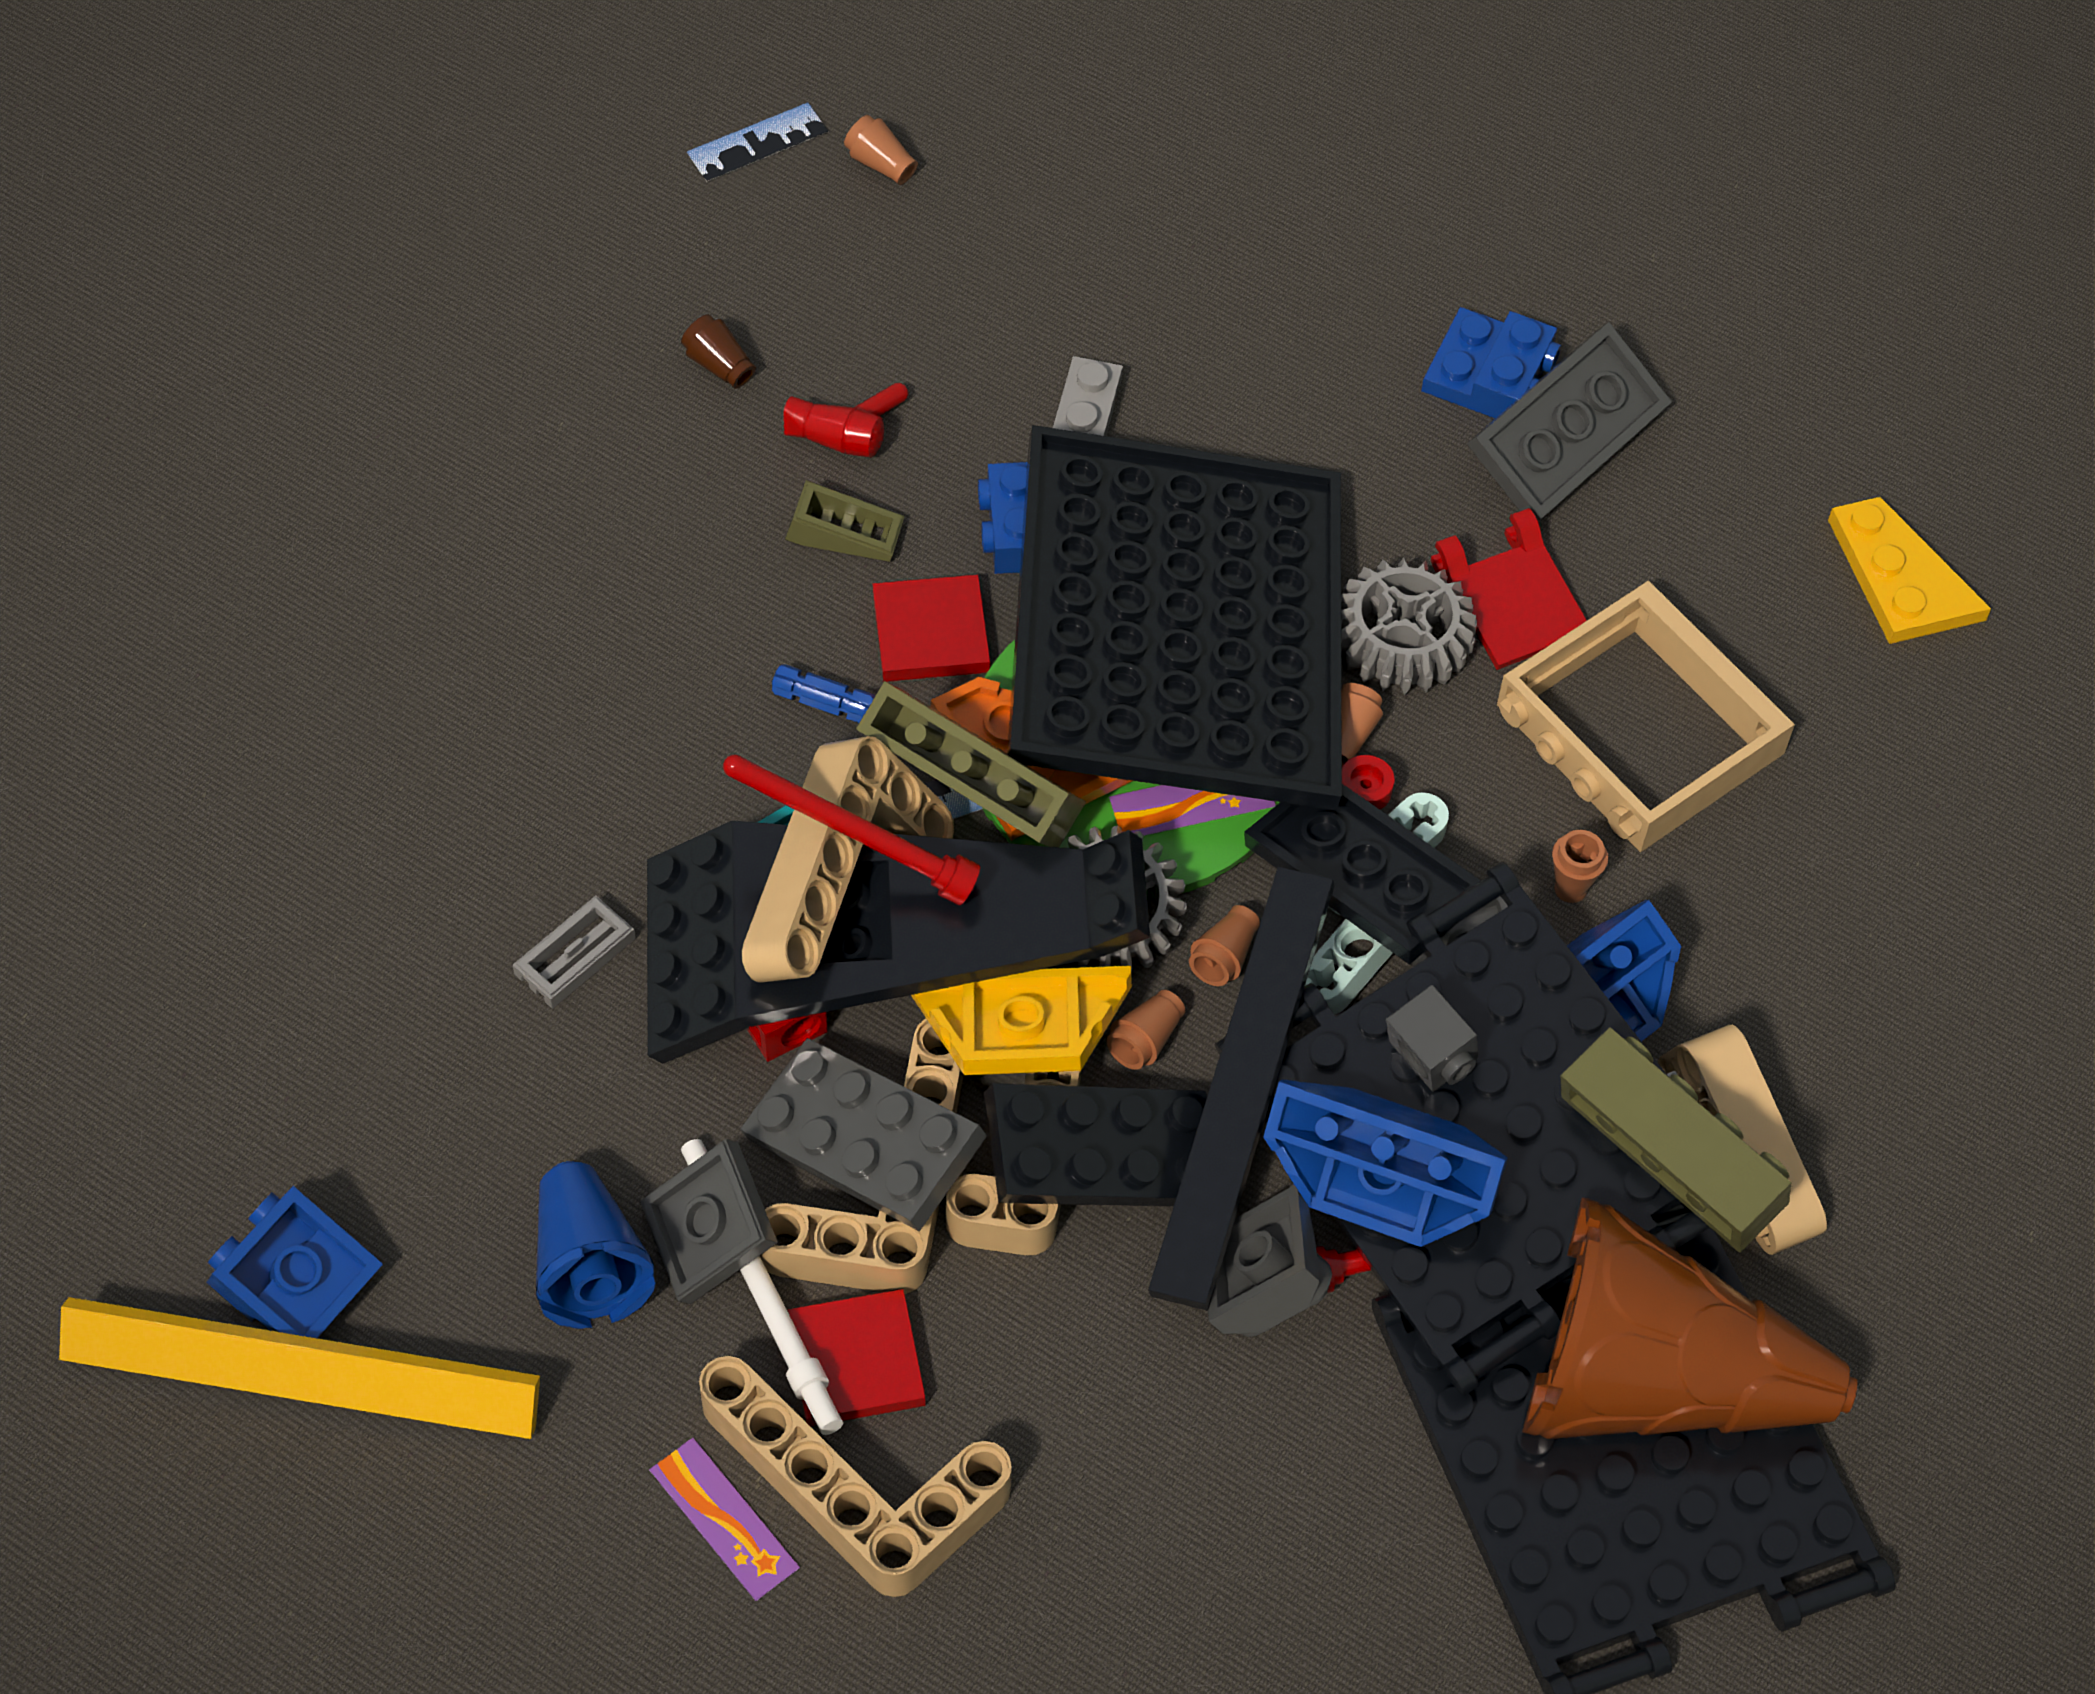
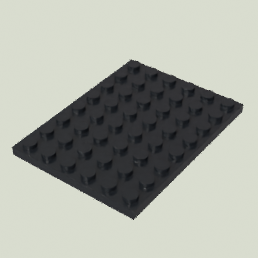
[1007,425,1342,810]

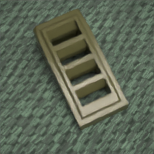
[785,480,905,562]

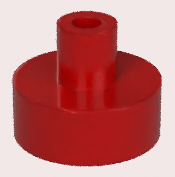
[1342,755,1395,810]

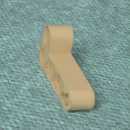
[1658,1024,1827,1255]
[946,1071,1081,1255]

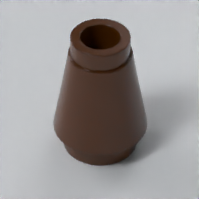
[681,314,756,389]

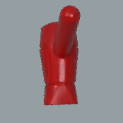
[783,383,908,458]

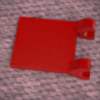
[1430,508,1587,670]

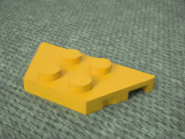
[911,966,1132,1075]

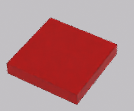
[872,575,990,682]
[787,1289,926,1427]

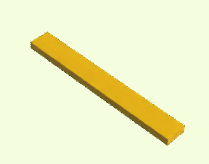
[59,1297,540,1439]

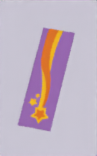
[1109,785,1276,836]
[649,1438,800,1601]

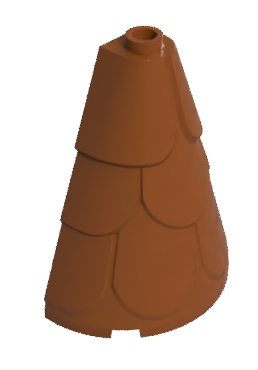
[1522,1197,1857,1439]

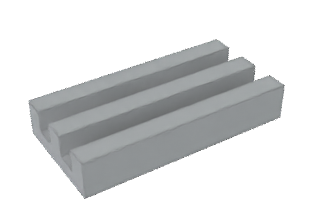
[512,895,636,1009]

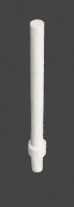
[681,1139,843,1435]

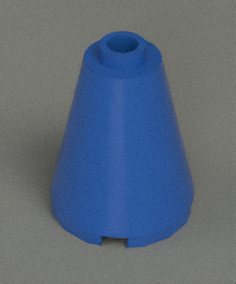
[536,1161,655,1329]

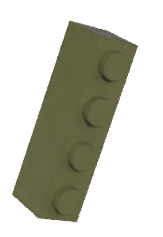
[856,681,1086,847]
[1560,1027,1792,1253]

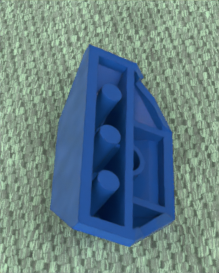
[1567,900,1682,1042]
[1263,1080,1508,1247]

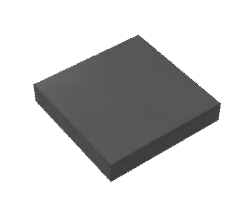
[640,1139,778,1304]

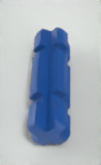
[772,664,875,723]

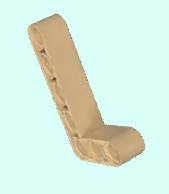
[742,736,954,983]
[760,1018,964,1294]
[699,1356,1012,1597]

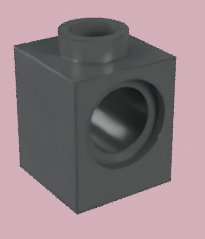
[1386,985,1479,1092]

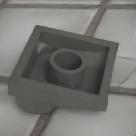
[1208,1184,1332,1337]

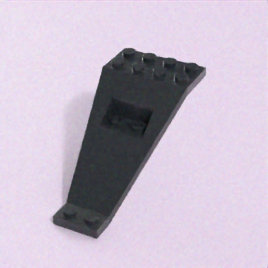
[647,820,1150,1064]

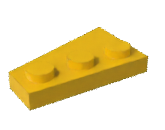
[1828,497,1991,644]

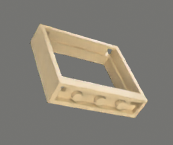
[1497,581,1795,853]

